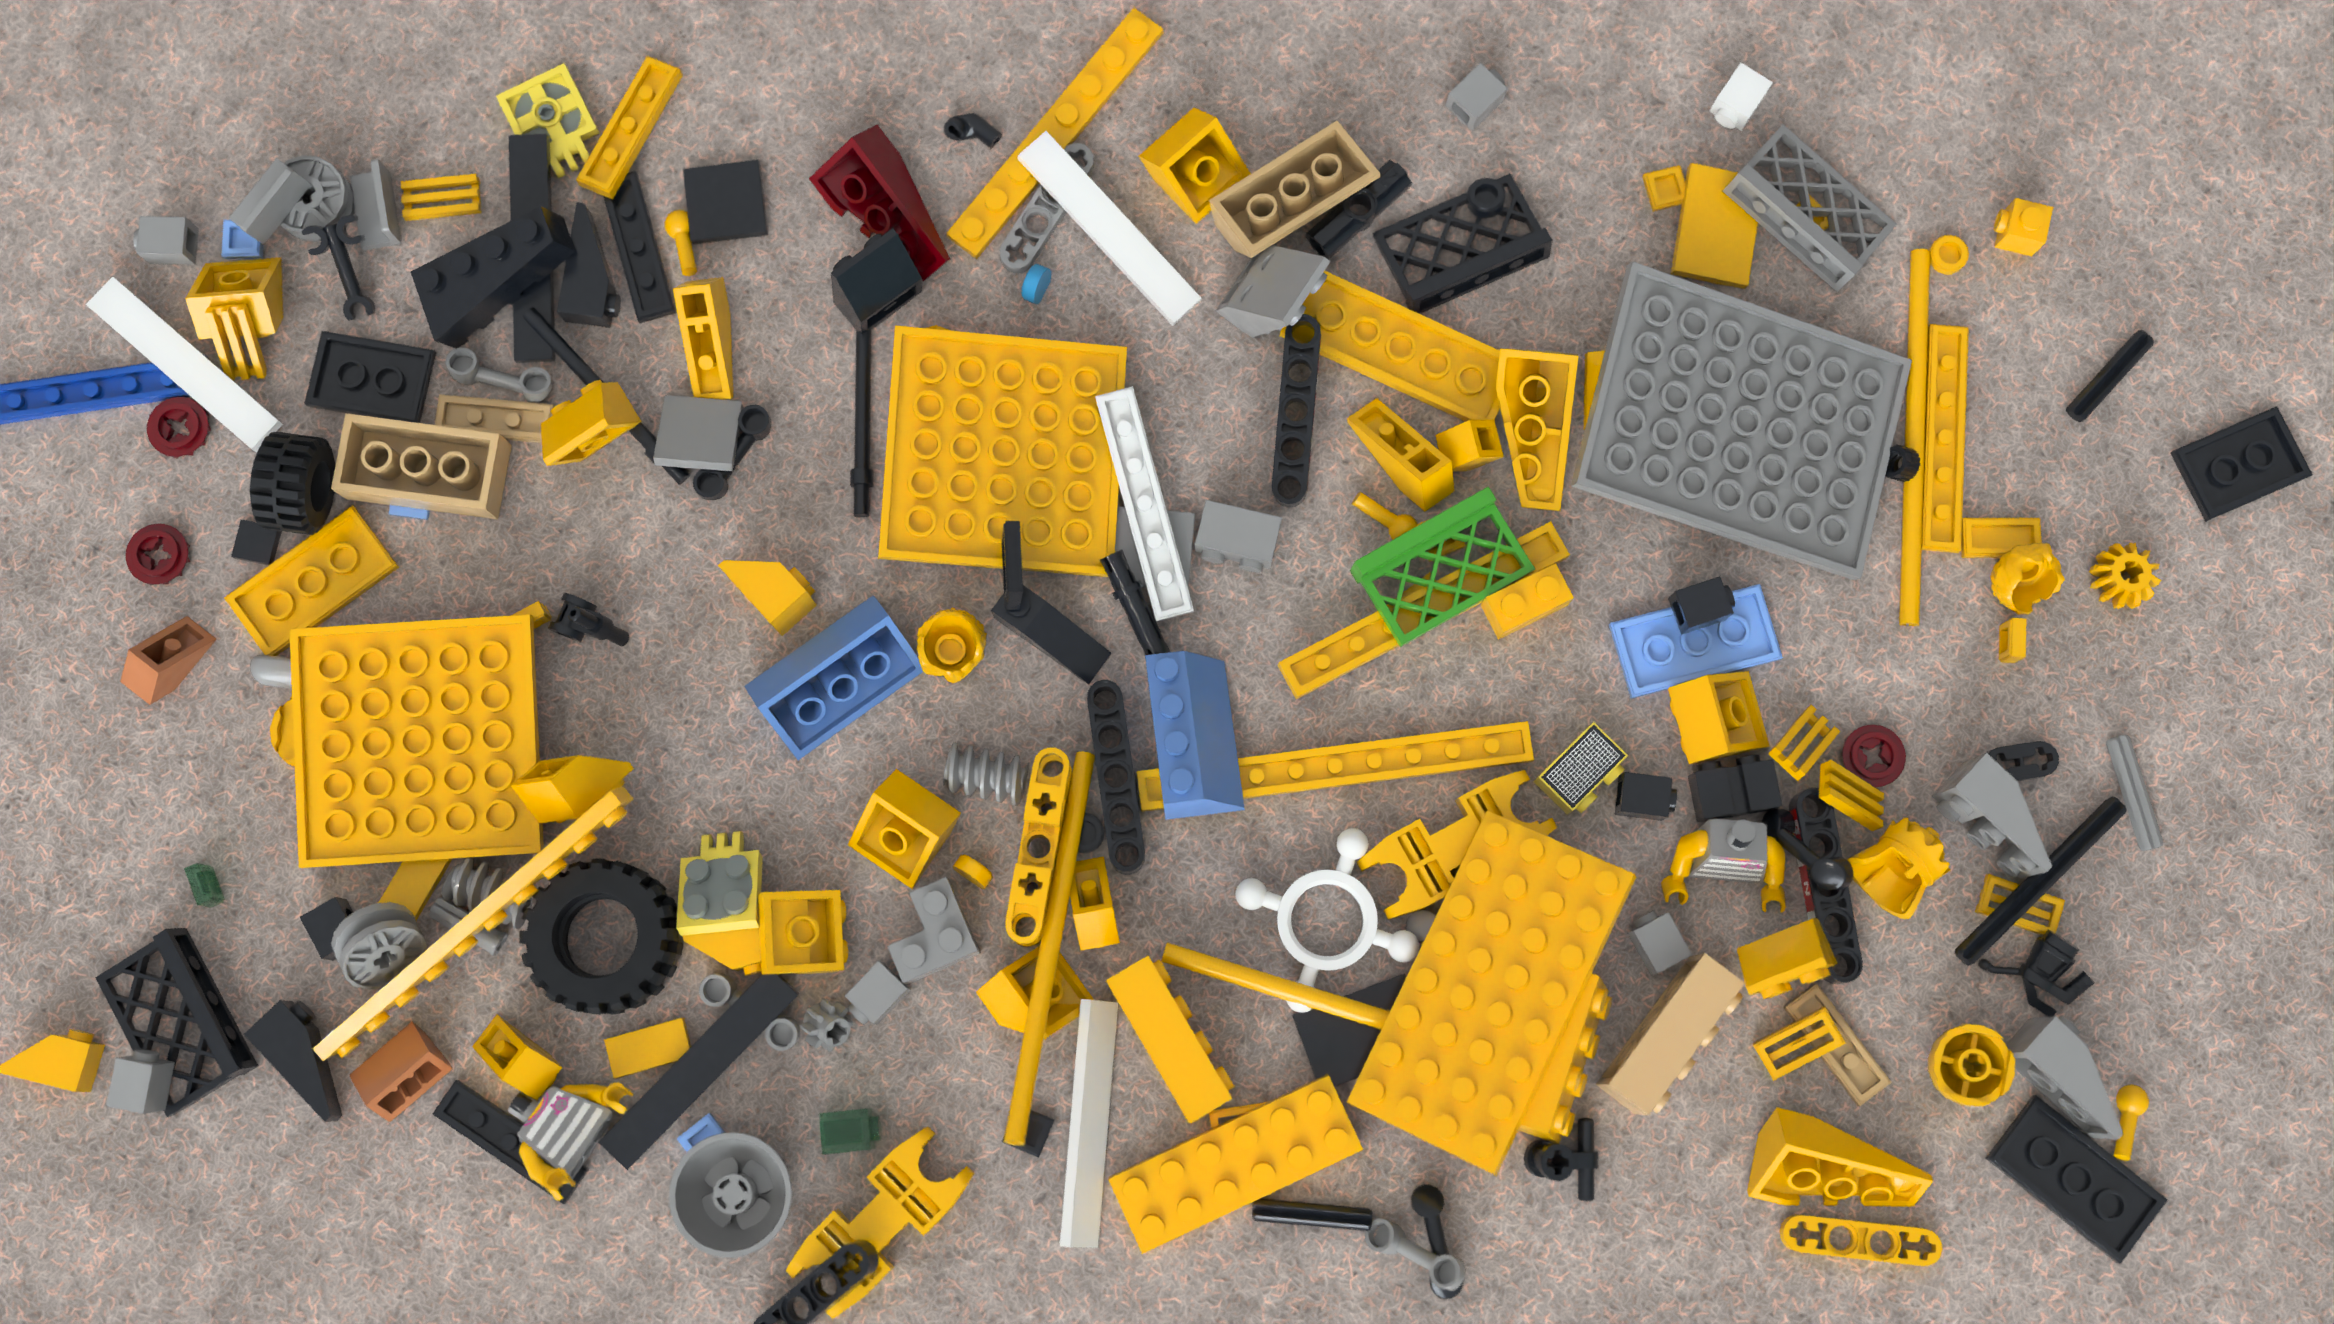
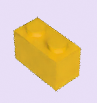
[1480,563,1574,640]

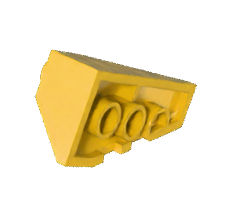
[1496,348,1578,511]
[1747,1107,1933,1207]

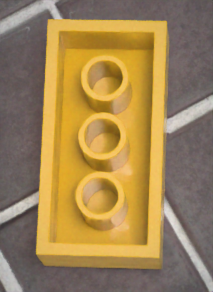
[1106,956,1235,1124]
[1518,974,1612,1144]

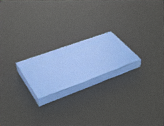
[1609,584,1783,699]

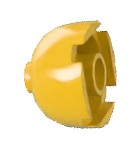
[1928,1024,2015,1106]

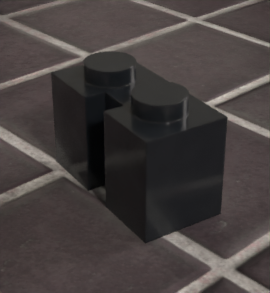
[1688,755,1783,822]

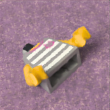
[1661,819,1786,913]
[508,1082,633,1201]

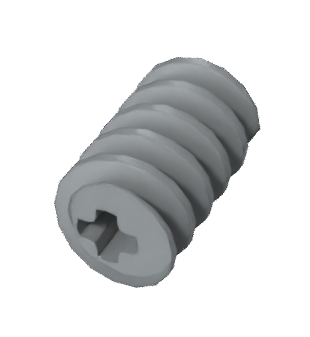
[943,742,1029,806]
[441,857,533,929]

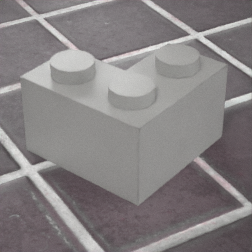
[887,877,981,985]

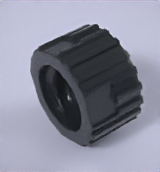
[1885,444,1920,482]

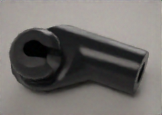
[944,113,1002,149]

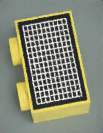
[1533,722,1628,815]

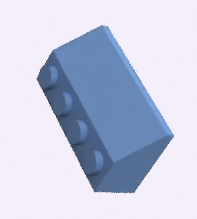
[744,595,923,760]
[1145,651,1245,820]

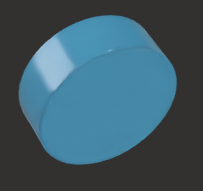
[1021,264,1052,305]

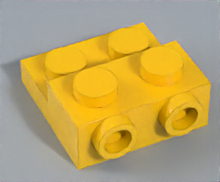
[758,890,848,975]

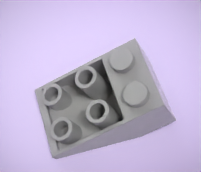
[1216,245,1331,338]
[1932,753,2052,878]

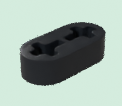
[1986,741,2059,781]

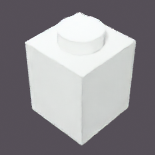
[1710,63,1773,131]

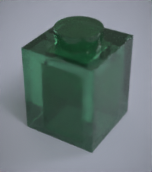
[819,1108,882,1155]

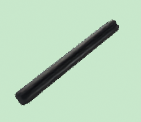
[1955,797,2127,966]

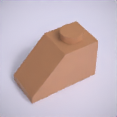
[120,616,216,705]

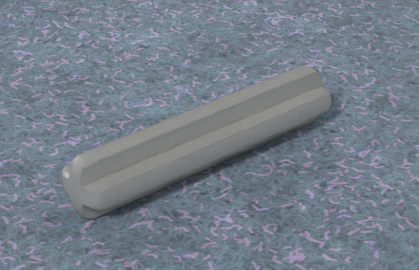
[2106,735,2164,851]

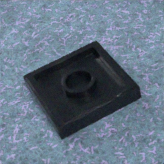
[683,160,768,245]

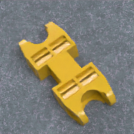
[1005,747,1072,947]
[1356,770,1557,920]
[786,1126,975,1319]

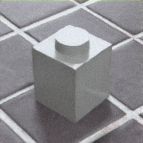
[1445,63,1508,131]
[133,216,199,265]
[1627,910,1692,975]
[845,961,911,1025]
[106,1049,175,1114]

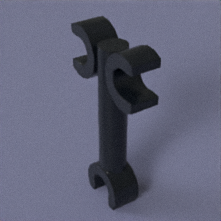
[302,215,375,321]

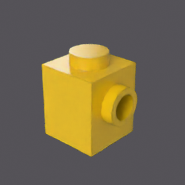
[1994,198,2053,256]
[1435,420,1504,472]

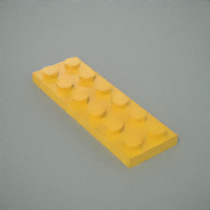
[1280,271,1500,422]
[1108,1074,1363,1254]

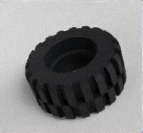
[519,859,683,1015]

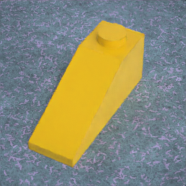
[673,277,734,399]
[1347,398,1455,512]

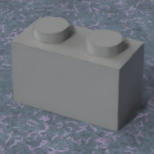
[1195,500,1282,573]

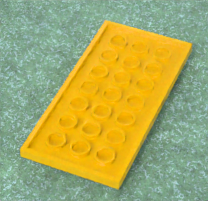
[1347,811,1636,1176]

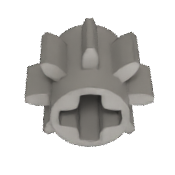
[800,998,853,1052]

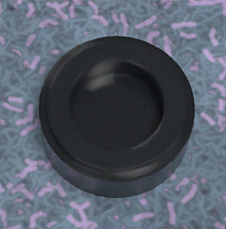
[1467,178,1506,218]
[1078,813,1104,853]

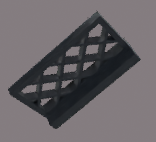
[1373,174,1552,314]
[95,928,258,1117]

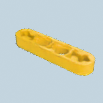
[1780,1214,1942,1266]

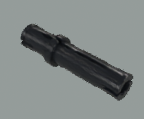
[1100,549,1170,655]

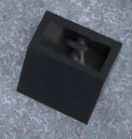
[831,228,922,335]

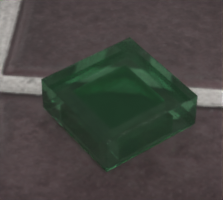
[184,863,225,908]

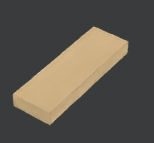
[435,394,555,443]
[1783,984,1892,1106]

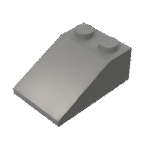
[2006,1016,2124,1140]

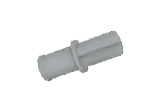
[429,897,508,956]

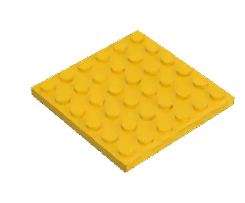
[878,325,1127,577]
[289,614,544,868]

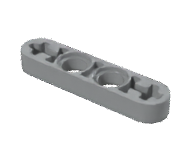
[1000,143,1094,273]

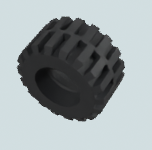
[250,432,335,535]

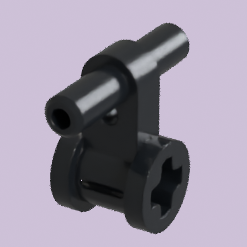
[548,592,629,646]
[1524,1118,1598,1201]

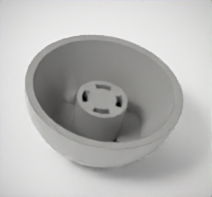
[669,1133,792,1258]

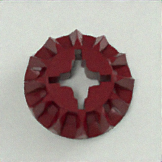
[147,397,212,459]
[126,524,190,586]
[1840,725,1906,788]

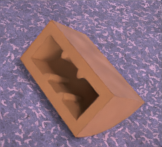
[349,1022,453,1122]

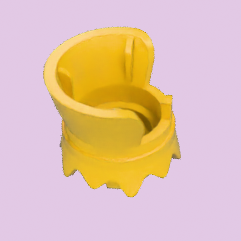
[1847,817,1951,919]

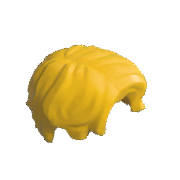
[1990,543,2065,615]
[916,607,987,683]

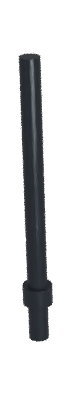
[523,307,690,485]
[850,330,874,517]

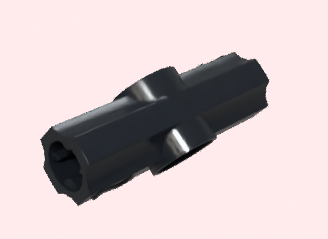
[1306,160,1412,260]

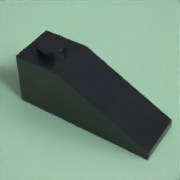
[557,202,621,328]
[991,585,1112,685]
[244,1000,342,1122]

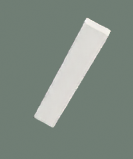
[1018,131,1202,326]
[86,276,283,453]
[1095,386,1194,622]
[1060,999,1118,1248]

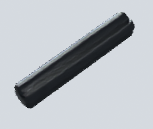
[2066,330,2154,422]
[1252,1199,1373,1231]

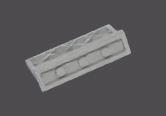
[1723,124,1897,292]

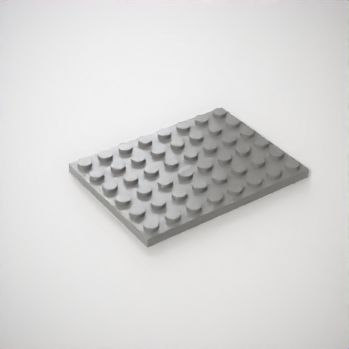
[1571,262,1912,580]

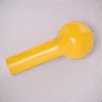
[664,210,697,276]
[1352,491,1418,540]
[2113,1084,2149,1161]

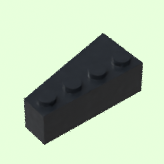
[410,206,576,348]

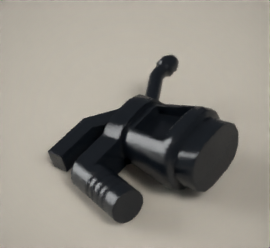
[1978,929,2095,1017]

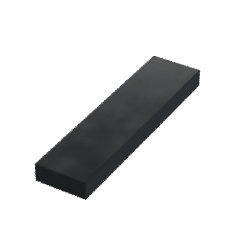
[603,171,676,323]
[432,1080,589,1204]

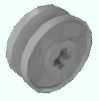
[280,156,355,242]
[331,902,427,990]

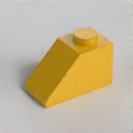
[1070,856,1120,951]
[682,928,762,976]
[472,1014,562,1101]
[0,1029,105,1092]

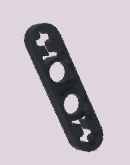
[753,1240,879,1324]

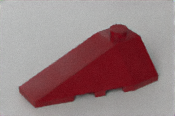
[809,124,950,281]

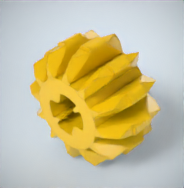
[2088,543,2161,609]

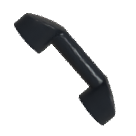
[693,405,771,500]
[1761,809,1853,890]
[1410,1184,1463,1299]

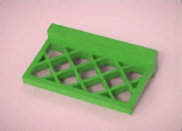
[1350,486,1535,648]

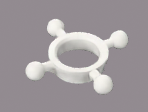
[1235,828,1420,1013]

